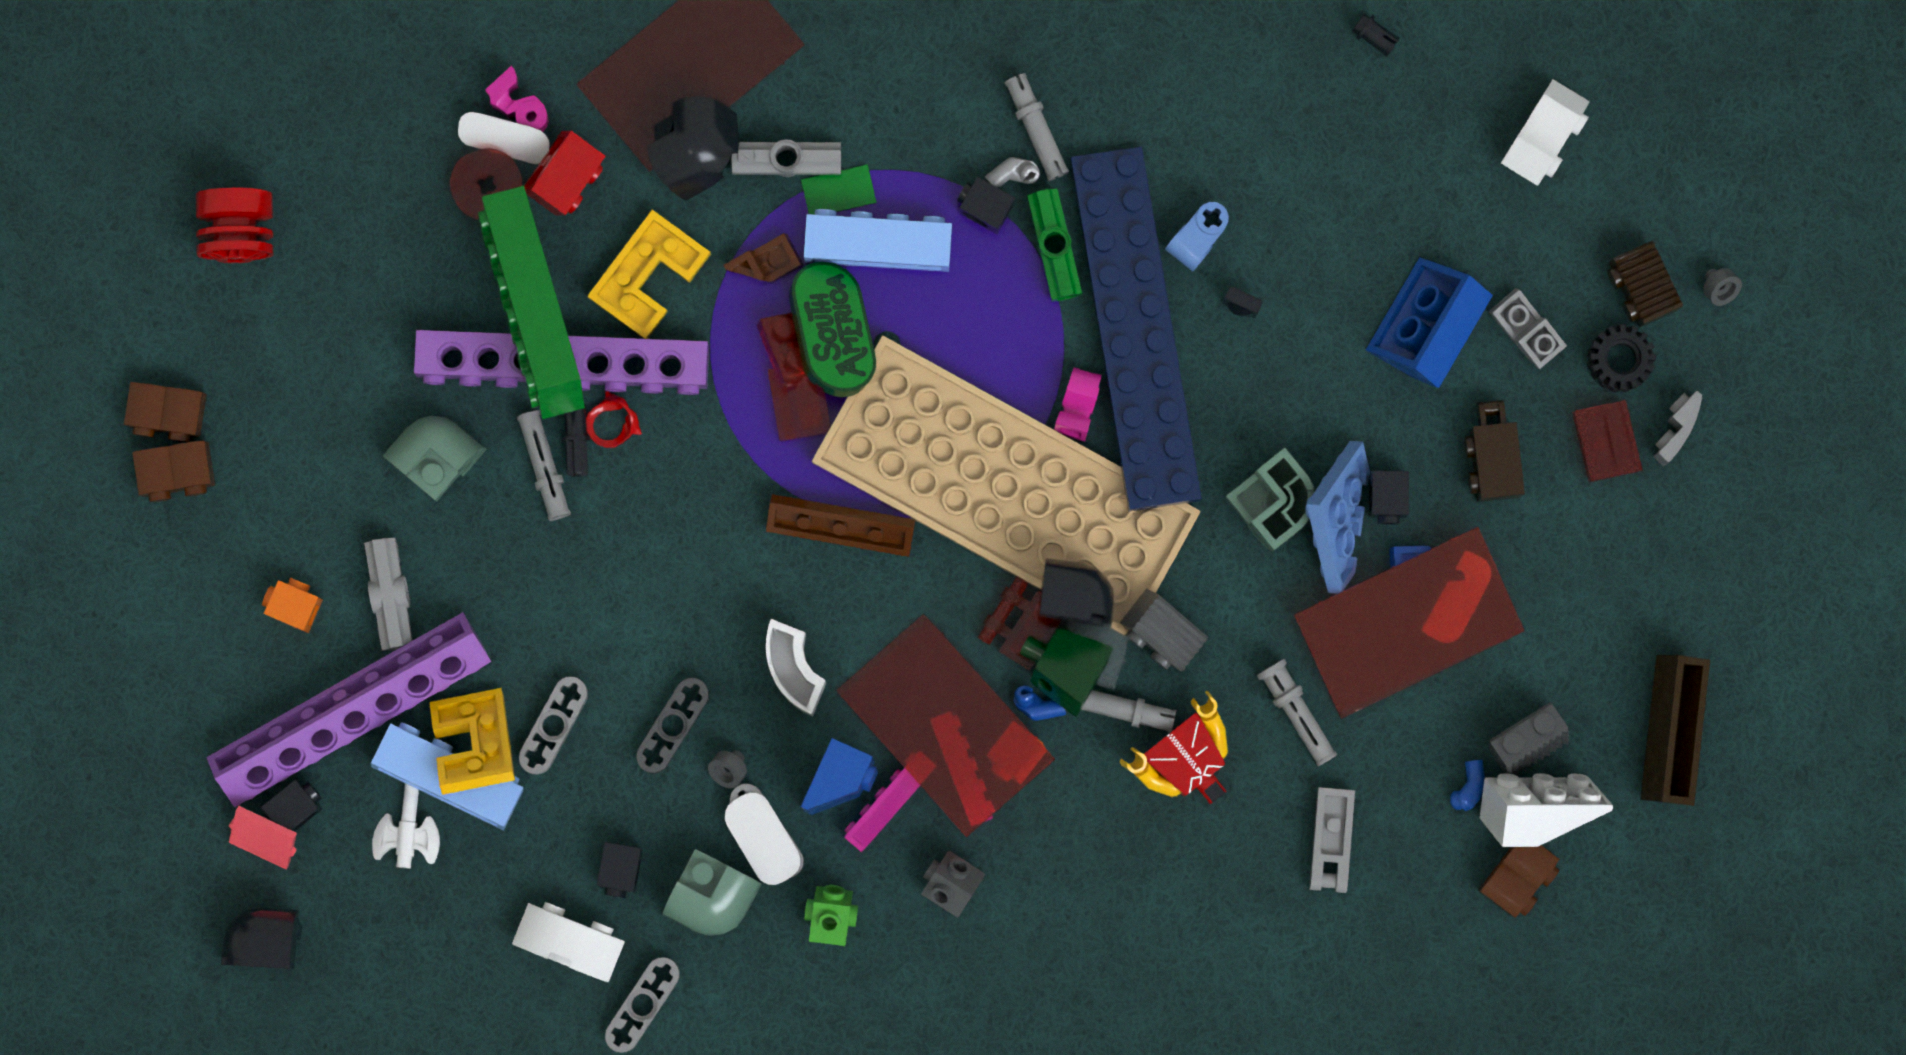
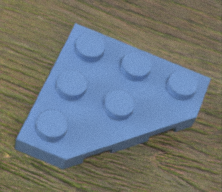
[1306,441,1370,594]

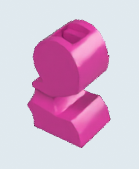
[485,65,549,132]
[1054,367,1102,442]

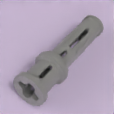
[1256,659,1337,767]

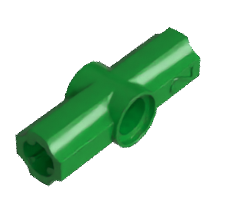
[1027,188,1082,302]

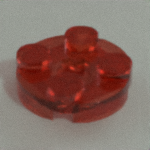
[450,148,523,221]

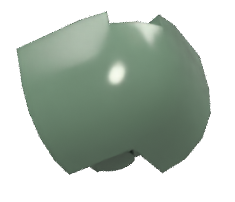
[382,416,487,502]
[1225,448,1315,552]
[662,849,762,936]

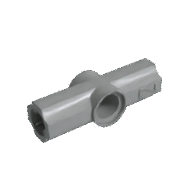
[732,139,841,177]
[364,537,413,651]

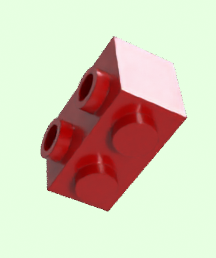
[524,131,606,216]

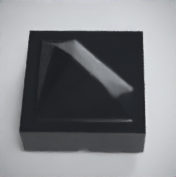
[1223,286,1263,318]

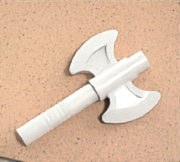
[372,784,440,869]

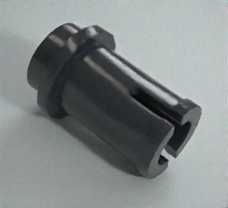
[1352,13,1400,57]

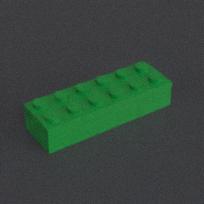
[477,186,585,419]

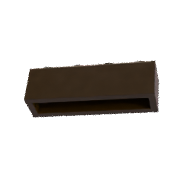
[1640,655,1710,806]

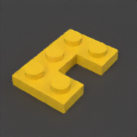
[587,210,711,339]
[430,688,515,795]

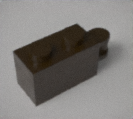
[1464,400,1525,502]

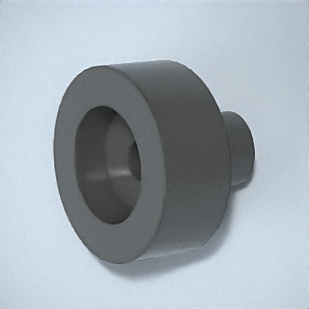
[1703,268,1742,306]
[708,750,747,789]

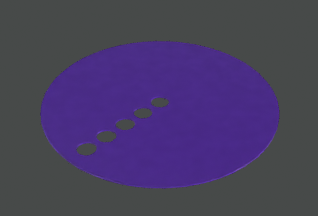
[710,170,1064,519]

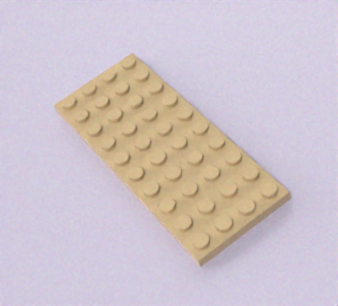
[812,335,1201,636]

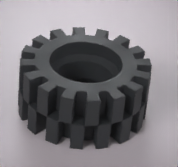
[1587,324,1656,392]

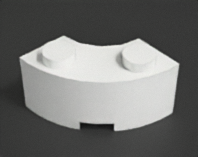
[1501,79,1590,186]
[766,619,826,717]
[512,902,625,982]

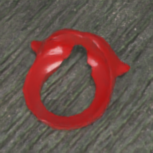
[586,391,642,448]

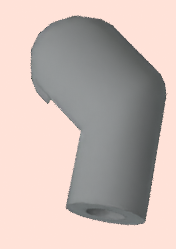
[984,157,1040,188]

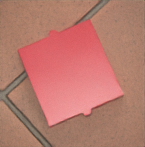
[229,806,297,870]

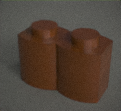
[124,382,207,443]
[132,440,215,502]
[1478,845,1560,918]

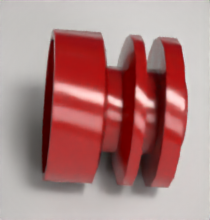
[196,188,274,263]

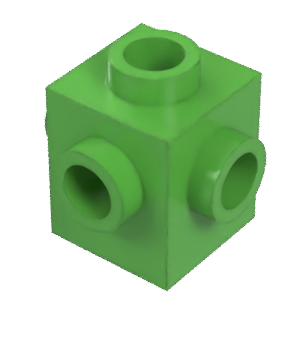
[804,885,858,946]

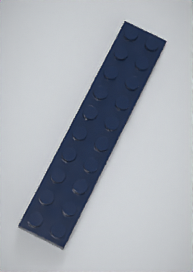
[1070,147,1202,512]

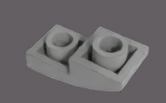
[1488,288,1567,369]
[1653,391,1702,467]

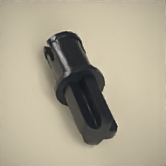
[562,404,591,477]

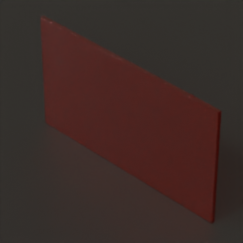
[576,0,805,172]
[1294,527,1524,719]
[836,614,1055,837]

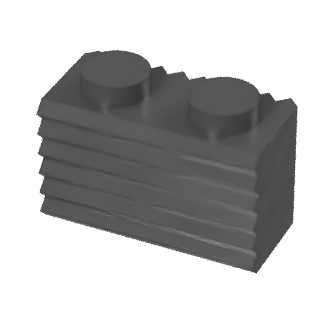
[1120,588,1208,671]
[1488,702,1569,775]

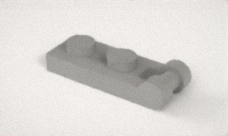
[1309,787,1355,893]

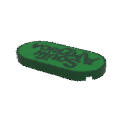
[789,262,876,397]

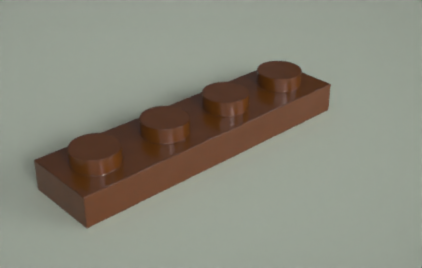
[766,494,916,557]

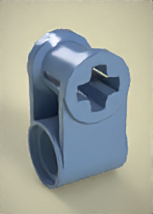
[1165,202,1229,272]

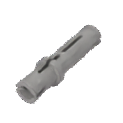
[1004,73,1069,181]
[517,410,571,521]
[1081,690,1177,733]

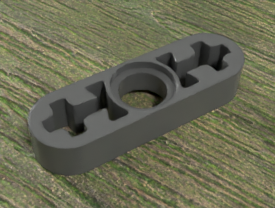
[636,678,709,774]

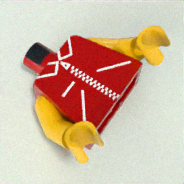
[1120,691,1228,804]

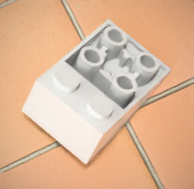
[1480,773,1613,847]

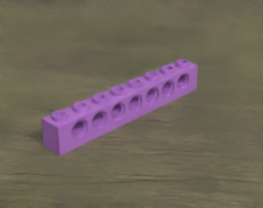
[414,330,709,395]
[206,612,491,807]

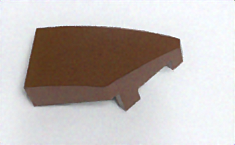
[723,233,804,283]

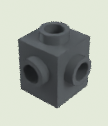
[921,851,986,918]

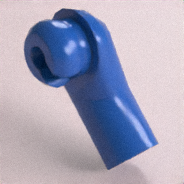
[1013,685,1066,721]

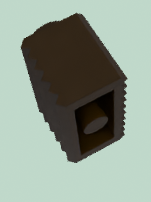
[1607,240,1683,328]

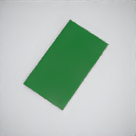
[801,164,877,215]

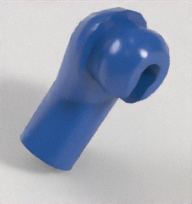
[1450,760,1485,811]

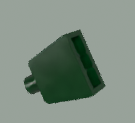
[1019,629,1114,717]

